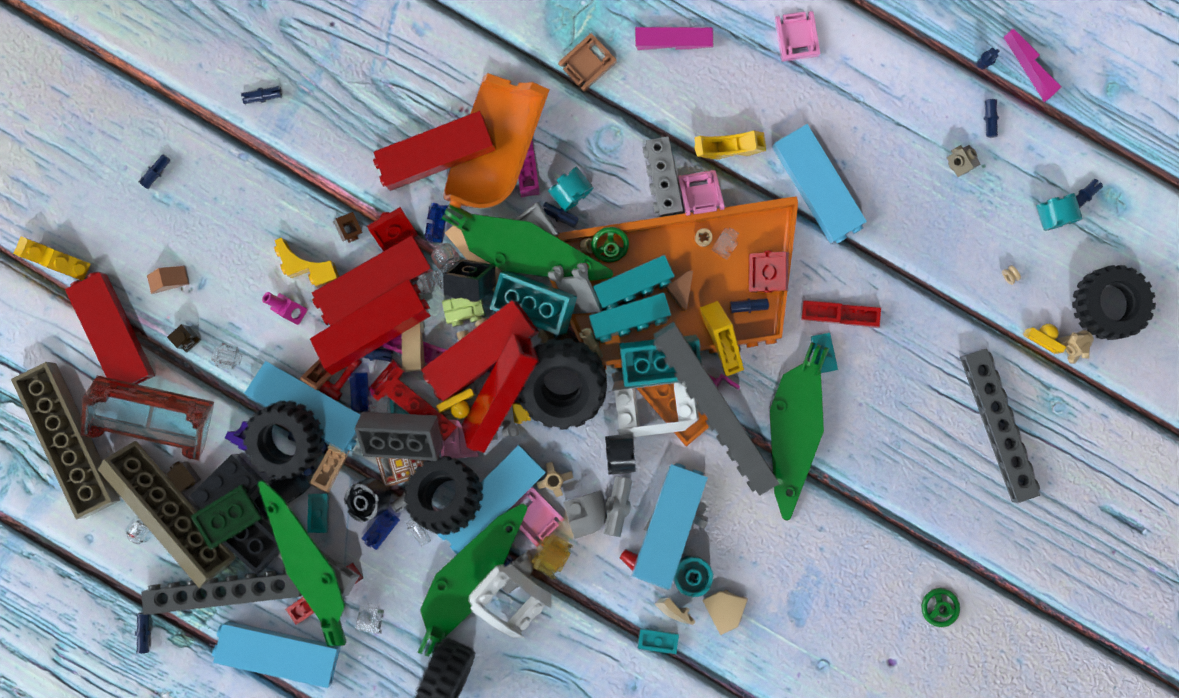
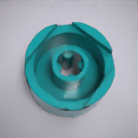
[548,167,594,212]
[1036,193,1083,231]
[673,555,713,597]

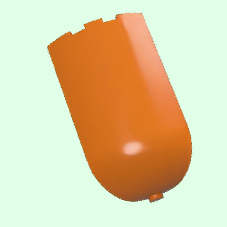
[443,73,550,208]

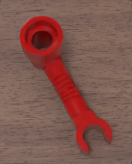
[319,359,362,401]

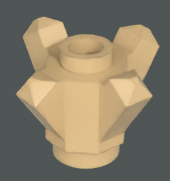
[1057,330,1094,364]
[536,462,574,497]

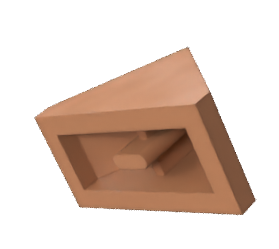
[147,266,189,294]
[666,270,693,311]
[300,359,332,390]

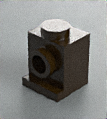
[167,324,201,353]

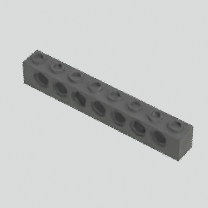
[960,348,1040,503]
[141,570,302,615]

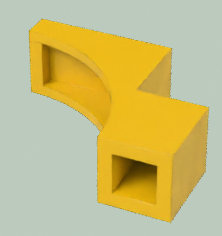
[694,130,766,160]
[13,236,91,281]
[274,238,339,288]

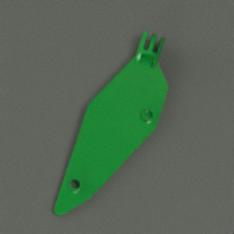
[441,203,613,281]
[770,342,829,521]
[258,481,346,646]
[417,504,527,657]

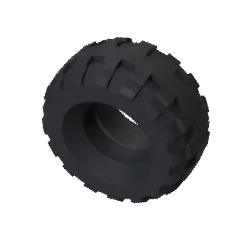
[518,338,607,430]

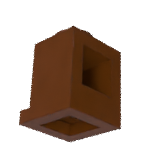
[333,212,363,243]

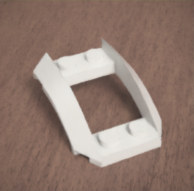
[612,380,699,437]
[469,564,551,638]

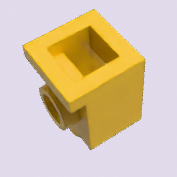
[512,402,531,424]

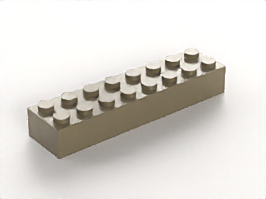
[11,362,120,519]
[98,441,236,588]

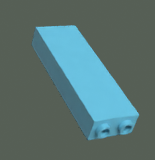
[772,124,867,244]
[244,361,361,454]
[437,445,546,554]
[631,463,708,590]
[212,621,341,688]

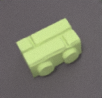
[442,298,486,327]

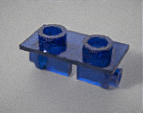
[424,203,448,243]
[349,372,370,412]
[361,509,400,550]

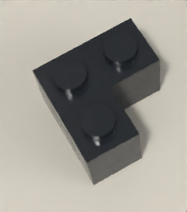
[254,473,311,519]

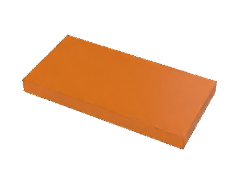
[636,384,709,447]

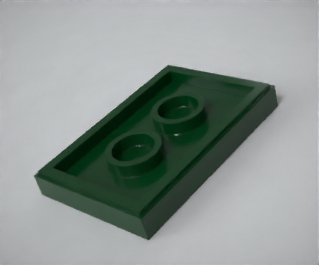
[191,484,263,550]

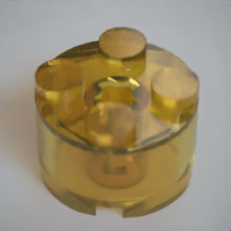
[531,534,574,580]

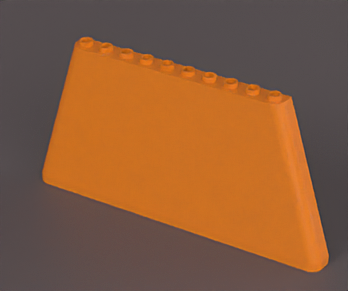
[548,196,798,370]

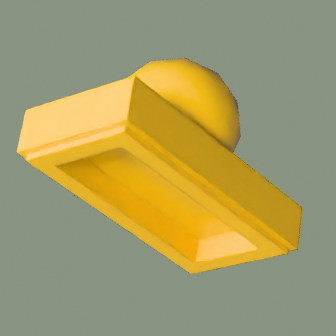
[1023,324,1066,354]
[436,388,476,419]

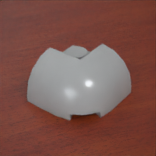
[563,490,607,539]
[502,550,534,594]

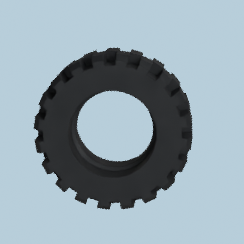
[1072,265,1156,340]
[243,400,324,480]
[404,456,483,535]
[414,638,475,698]

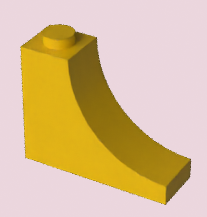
[700,301,744,377]

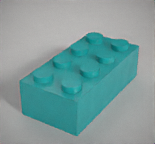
[593,255,674,312]
[490,271,578,335]
[589,293,671,343]
[619,335,701,387]

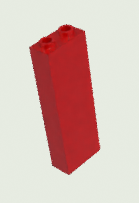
[373,111,496,191]
[312,235,433,326]
[65,272,155,393]
[309,279,431,375]
[421,300,539,401]
[462,333,538,453]

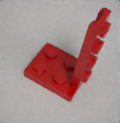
[368,359,457,442]

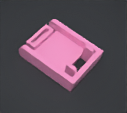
[775,11,820,62]
[678,170,724,216]
[508,486,565,547]

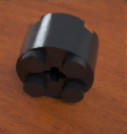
[605,434,636,475]
[344,477,391,522]

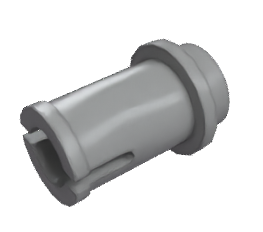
[390,491,408,513]

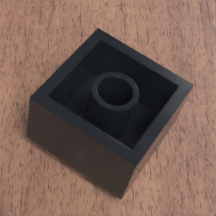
[443,259,496,302]

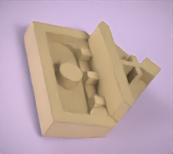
[702,589,748,635]
[654,597,696,625]

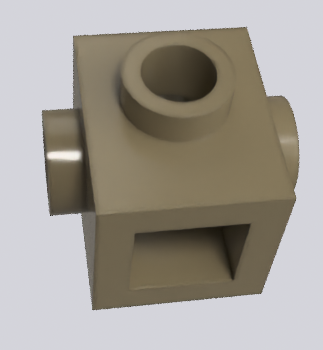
[946,145,981,177]

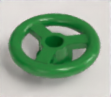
[591,227,629,263]
[921,588,960,627]

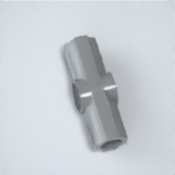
[603,476,632,537]

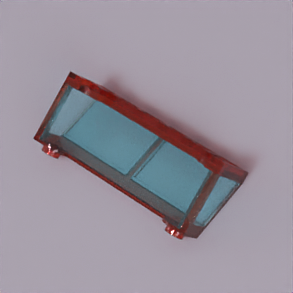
[81,375,214,461]

